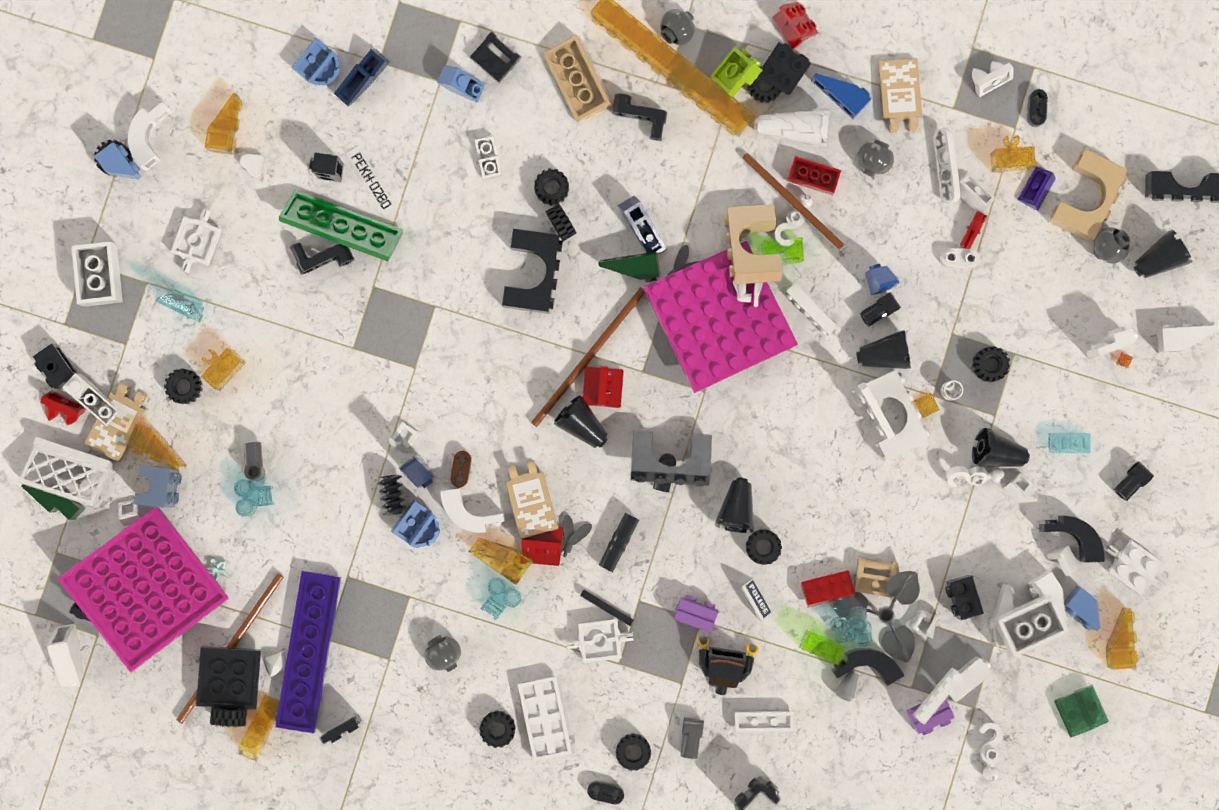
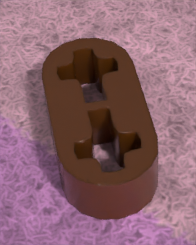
[450,451,472,487]

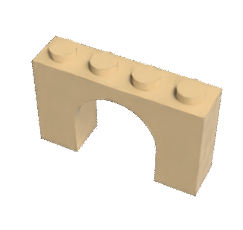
[1048,149,1128,242]
[724,204,783,284]

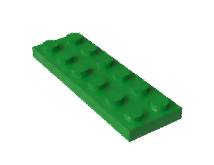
[279,190,403,262]

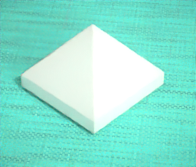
[264,651,286,677]

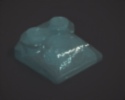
[155,289,205,322]

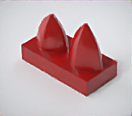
[40,390,86,425]

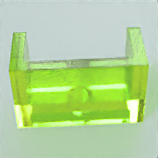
[762,237,804,264]
[799,629,845,665]

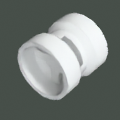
[940,380,963,401]

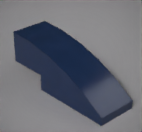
[334,49,390,106]

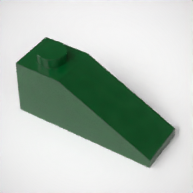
[598,251,661,282]

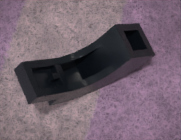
[1039,516,1105,563]
[831,648,904,686]

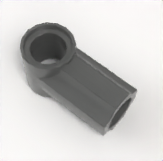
[244,442,265,481]
[680,717,704,759]

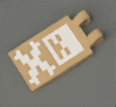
[878,59,922,133]
[84,383,148,462]
[506,460,558,539]

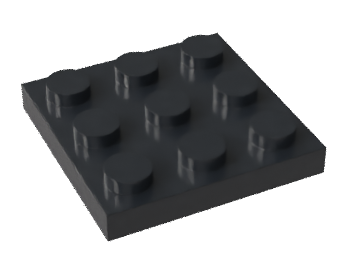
[196,646,261,709]

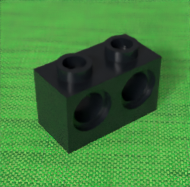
[309,152,344,182]
[945,575,984,620]

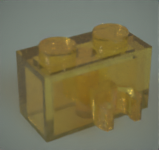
[990,135,1036,172]
[201,348,246,391]

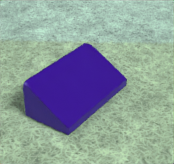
[1017,166,1056,211]

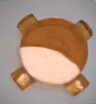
[1116,352,1133,369]

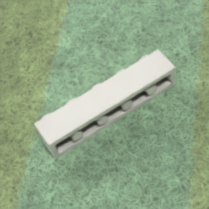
[785,283,837,336]
[913,668,964,725]

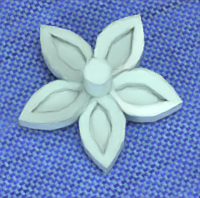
[207,559,228,581]

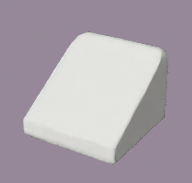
[1003,471,1033,501]
[118,499,142,526]

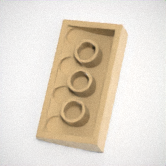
[543,35,613,122]

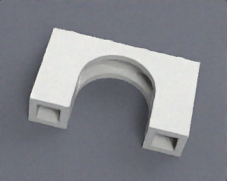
[851,370,930,461]

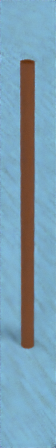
[531,287,645,427]
[176,573,284,724]

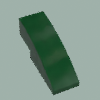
[21,484,86,520]

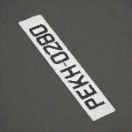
[346,146,397,217]

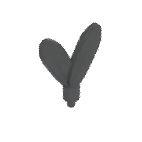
[667,245,699,275]
[563,515,592,557]

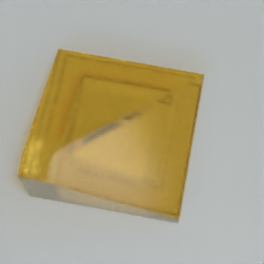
[914,392,940,418]

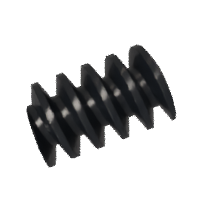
[378,474,407,516]

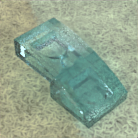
[1048,433,1091,453]

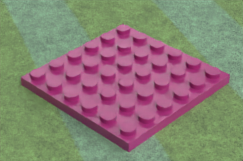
[643,241,798,393]
[57,507,229,673]

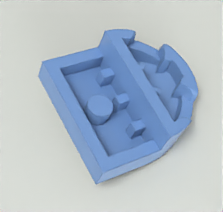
[291,38,340,85]
[391,499,440,548]

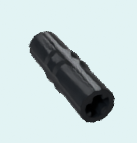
[598,513,639,572]

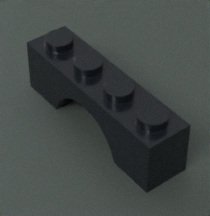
[1145,171,1219,203]

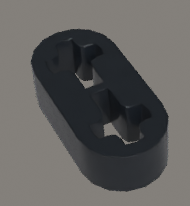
[1027,89,1048,127]
[587,781,624,805]

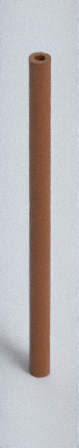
[742,153,844,250]

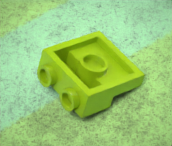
[710,46,762,97]

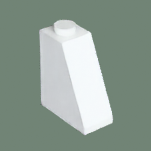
[47,623,84,687]

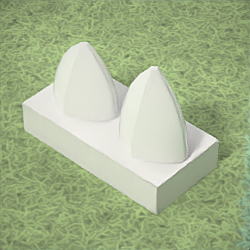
[972,61,1014,97]

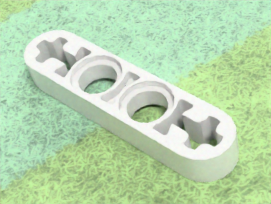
[933,128,960,203]

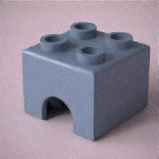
[134,465,182,508]

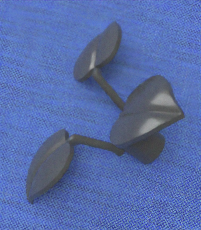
[833,571,920,662]

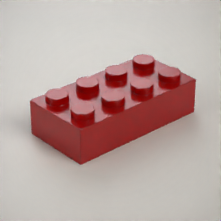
[787,156,841,195]
[801,570,856,608]

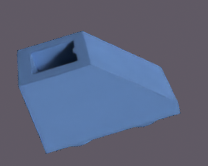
[437,65,485,103]
[94,142,141,179]
[1064,586,1100,631]

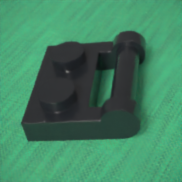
[470,31,521,83]

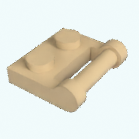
[854,556,898,598]

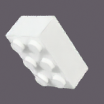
[71,242,123,307]
[993,594,1070,657]

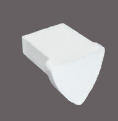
[388,422,419,454]
[1046,545,1079,576]

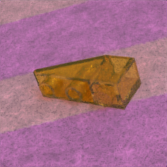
[205,93,242,154]
[126,424,187,470]
[468,538,533,585]
[1105,607,1139,670]
[238,695,279,762]

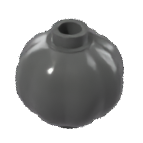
[660,9,695,45]
[857,140,894,177]
[1094,227,1131,264]
[424,635,461,672]

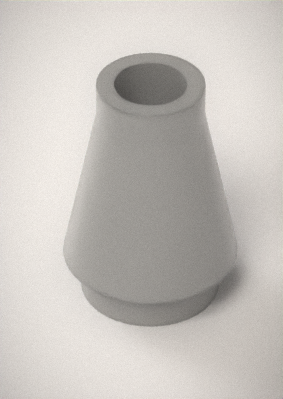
[836,671,859,702]

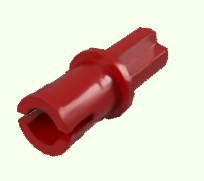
[960,211,988,249]

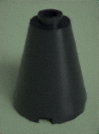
[1133,229,1193,278]
[856,330,911,369]
[554,395,608,448]
[972,428,1030,467]
[715,477,754,533]

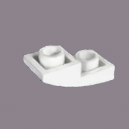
[475,136,502,179]

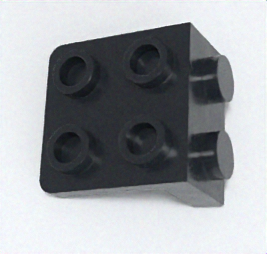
[759,42,811,95]
[734,776,781,810]

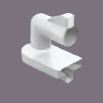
[733,281,763,307]
[906,610,941,639]

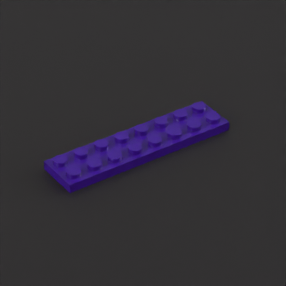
[275,571,341,734]

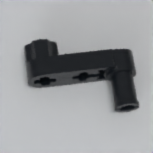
[612,93,668,141]
[290,243,355,275]

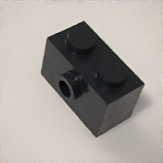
[33,343,78,390]

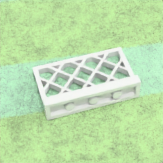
[18,437,114,507]

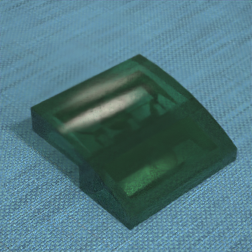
[1054,684,1109,738]

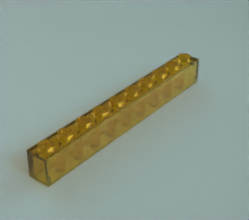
[591,0,755,137]

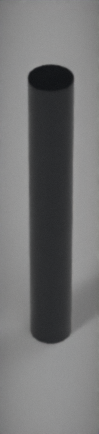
[580,589,634,626]

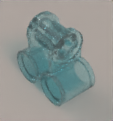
[234,479,275,516]
[480,577,522,621]
[830,606,872,646]

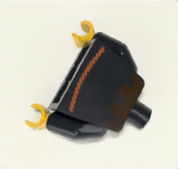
[698,637,758,695]

